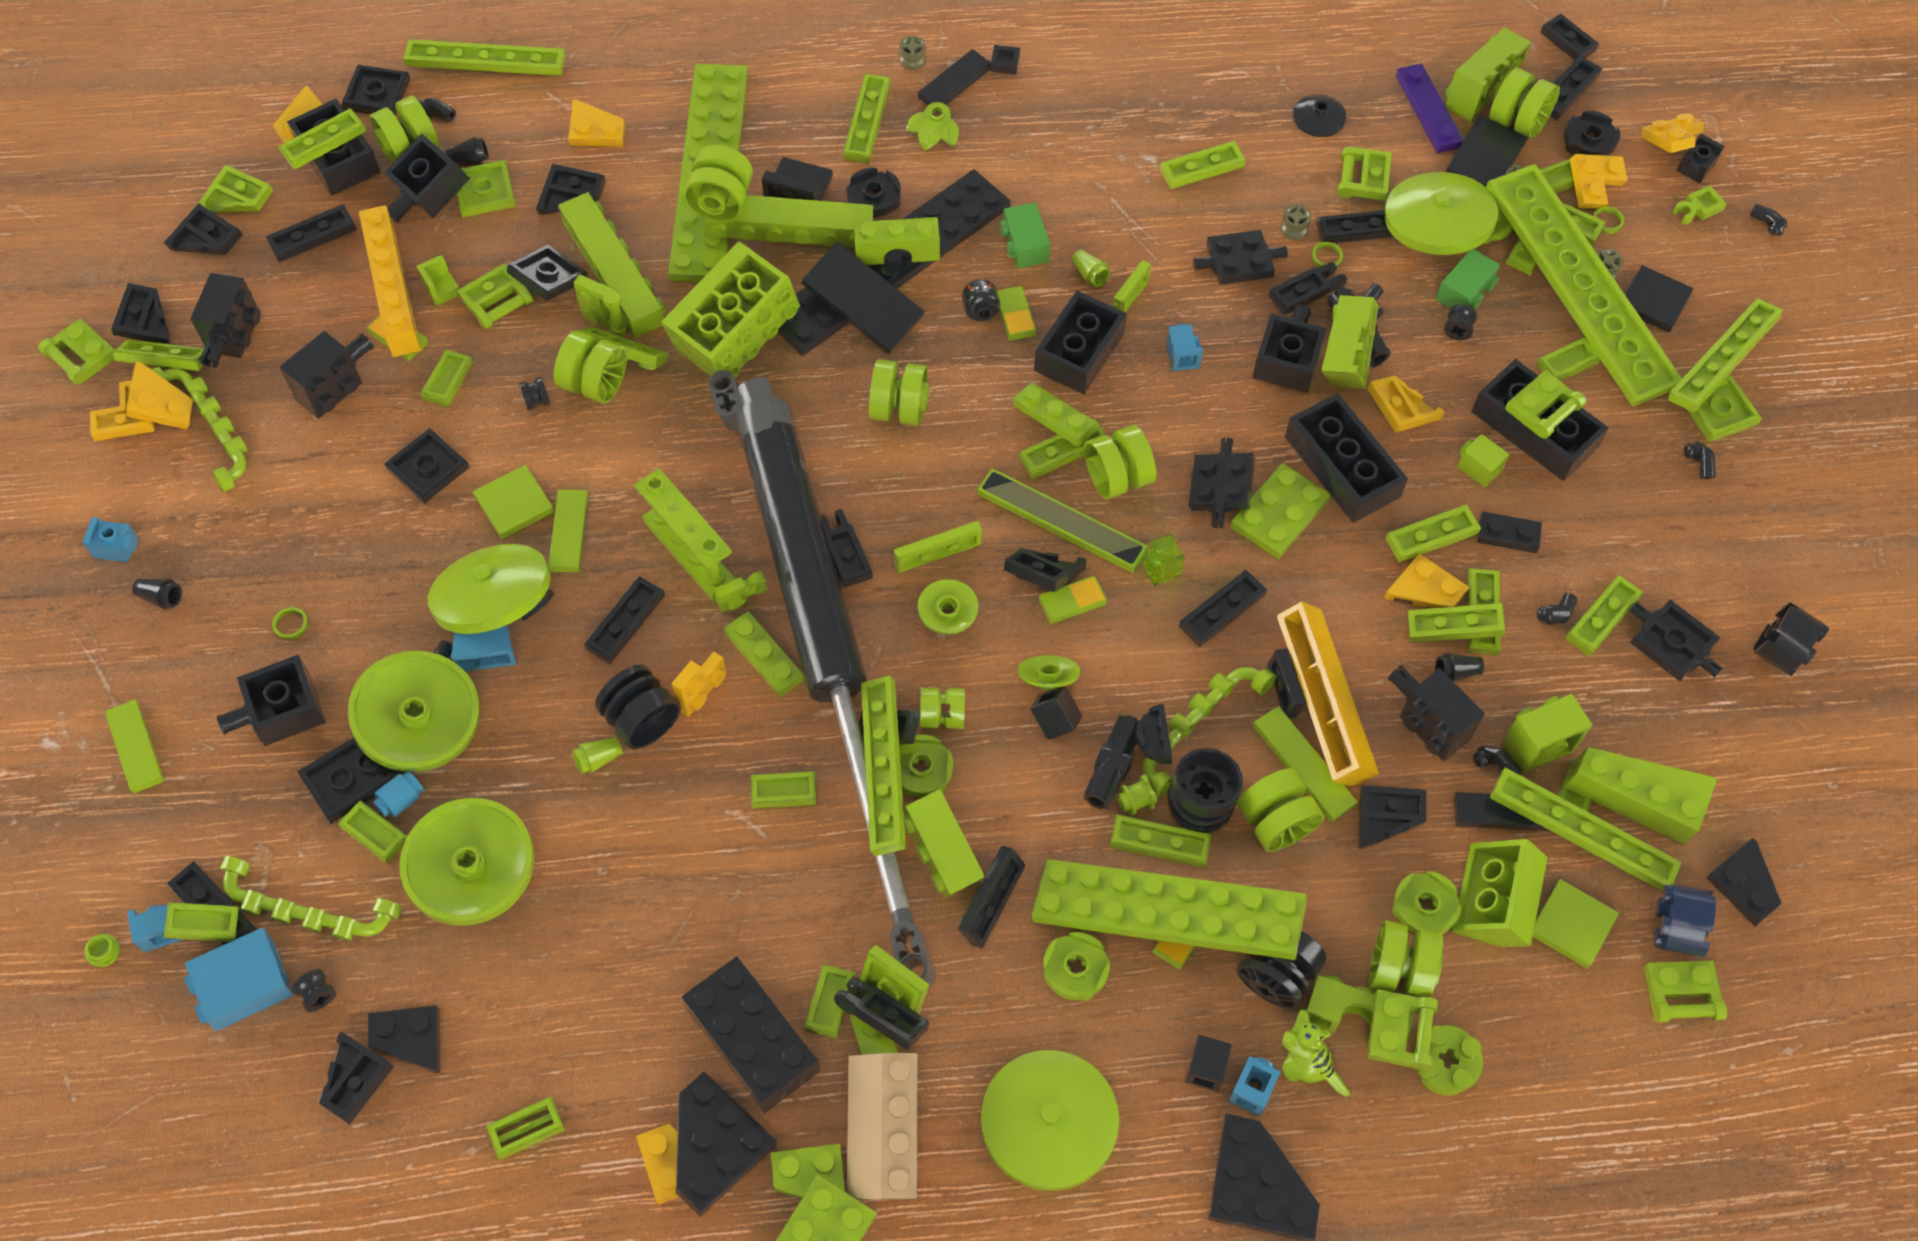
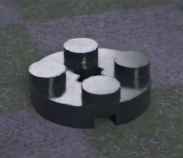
[1564,111,1620,156]
[846,167,901,218]

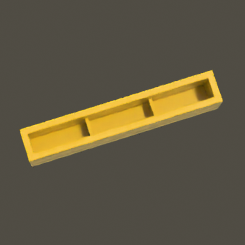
[359,205,421,357]
[1277,601,1379,787]

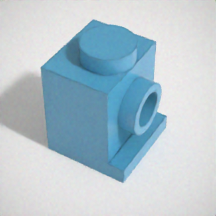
[1166,324,1203,371]
[82,517,138,562]
[127,905,184,952]
[1228,1056,1281,1117]

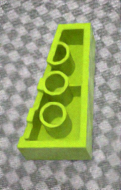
[1445,27,1531,123]
[1564,747,1718,845]

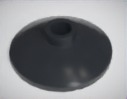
[1293,94,1346,137]

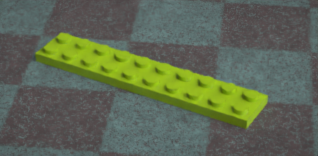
[668,64,748,282]
[1486,164,1682,407]

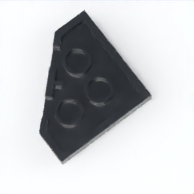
[676,1072,777,1217]
[1208,1114,1320,1241]

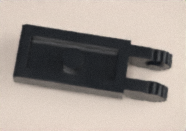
[1268,262,1347,316]
[821,509,873,588]
[834,977,929,1050]

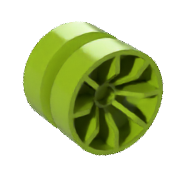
[1490,67,1560,139]
[369,95,440,163]
[683,145,753,222]
[554,330,627,404]
[869,359,930,426]
[1084,424,1156,500]
[1237,768,1325,853]
[1368,920,1443,997]

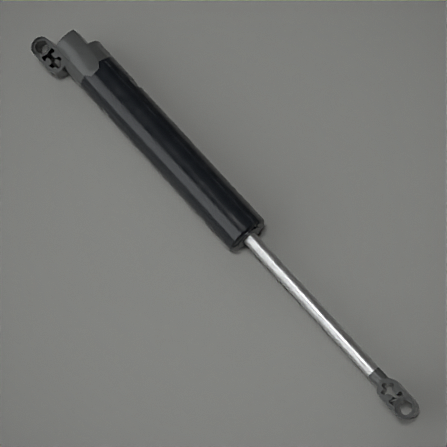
[709,370,935,988]

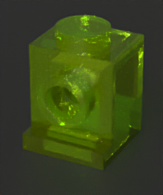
[1141,534,1185,586]

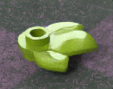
[907,102,959,151]

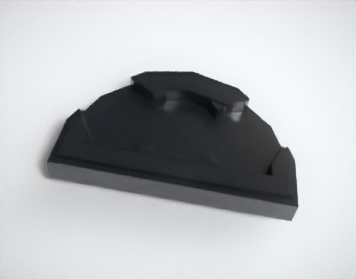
[1136,703,1172,764]

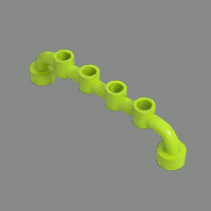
[152,367,248,493]
[1142,667,1276,799]
[220,856,402,942]

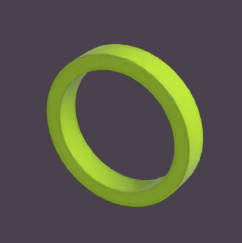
[1593,206,1624,234]
[1311,242,1343,267]
[272,607,309,640]

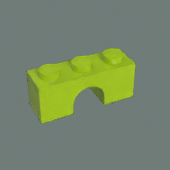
[853,217,940,265]
[1305,975,1416,1045]

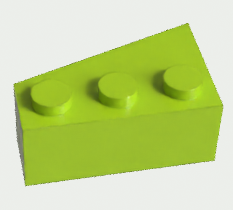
[1321,295,1379,389]
[903,789,985,897]

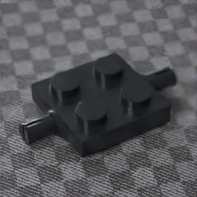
[1193,230,1288,285]
[1189,437,1255,529]
[1629,599,1723,682]

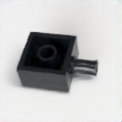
[384,134,470,223]
[190,273,261,368]
[1252,305,1327,393]
[280,331,374,419]
[216,654,326,746]
[1388,665,1485,762]

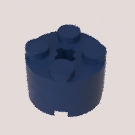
[1653,884,1716,957]

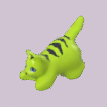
[1282,1010,1350,1097]

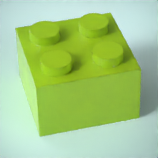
[1502,694,1593,775]

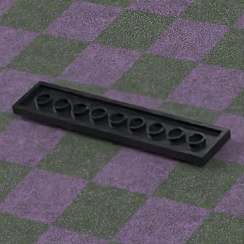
[777,169,1011,356]

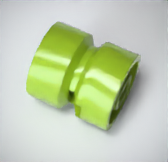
[920,687,965,729]

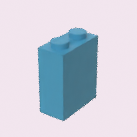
[184,927,294,1031]

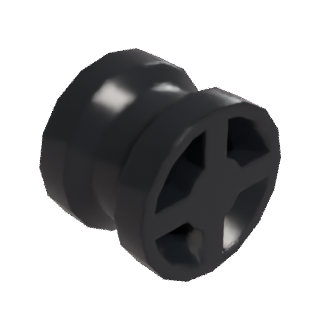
[1444,305,1477,340]
[519,377,550,411]
[292,969,337,1012]

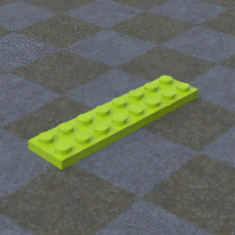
[1031,859,1307,960]

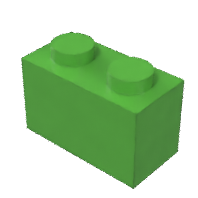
[999,202,1050,269]
[1436,249,1500,310]

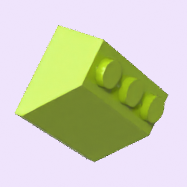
[1452,839,1548,947]

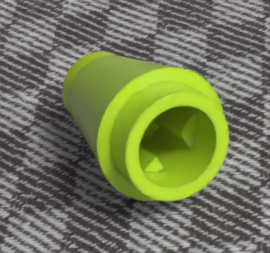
[1072,249,1111,287]
[572,737,623,774]

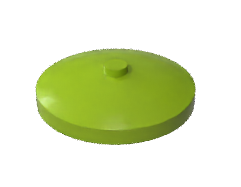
[1385,172,1498,255]
[428,544,551,634]
[348,651,479,772]
[400,798,535,926]
[981,1050,1119,1191]

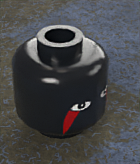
[961,279,1001,321]

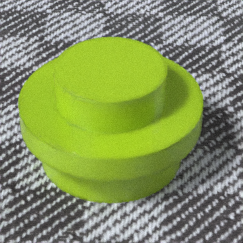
[85,934,120,968]

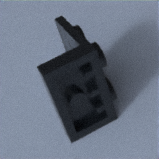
[762,157,833,201]

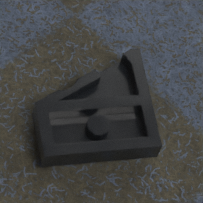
[536,164,606,215]
[164,203,243,255]
[111,283,170,344]
[1004,548,1087,592]
[1359,785,1427,849]
[1707,838,1782,927]
[368,1005,440,1073]
[319,1032,394,1125]

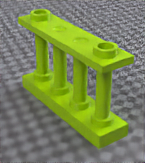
[634,468,735,603]

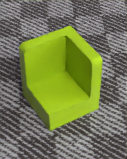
[416,255,459,306]

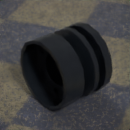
[595,664,681,750]
[1168,748,1243,833]
[1236,931,1327,1009]

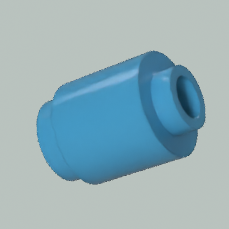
[373,771,424,818]

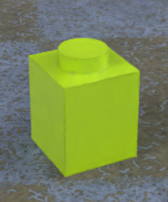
[1457,434,1510,488]

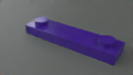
[1396,63,1464,154]

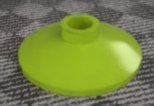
[917,579,979,635]
[1018,655,1080,690]

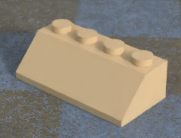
[847,1053,918,1199]

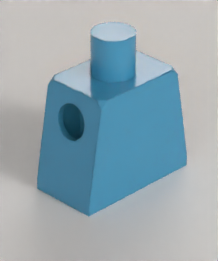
[451,625,517,672]

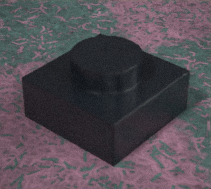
[991,45,1020,75]

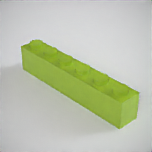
[558,192,666,339]
[704,195,873,248]

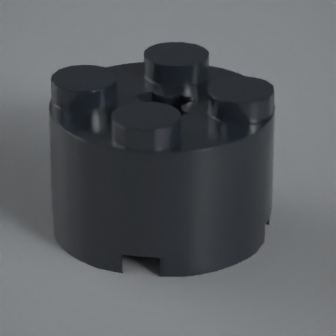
[1753,602,1829,676]

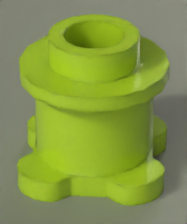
[1117,774,1158,815]

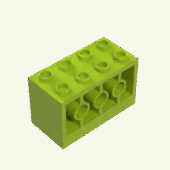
[661,241,800,378]

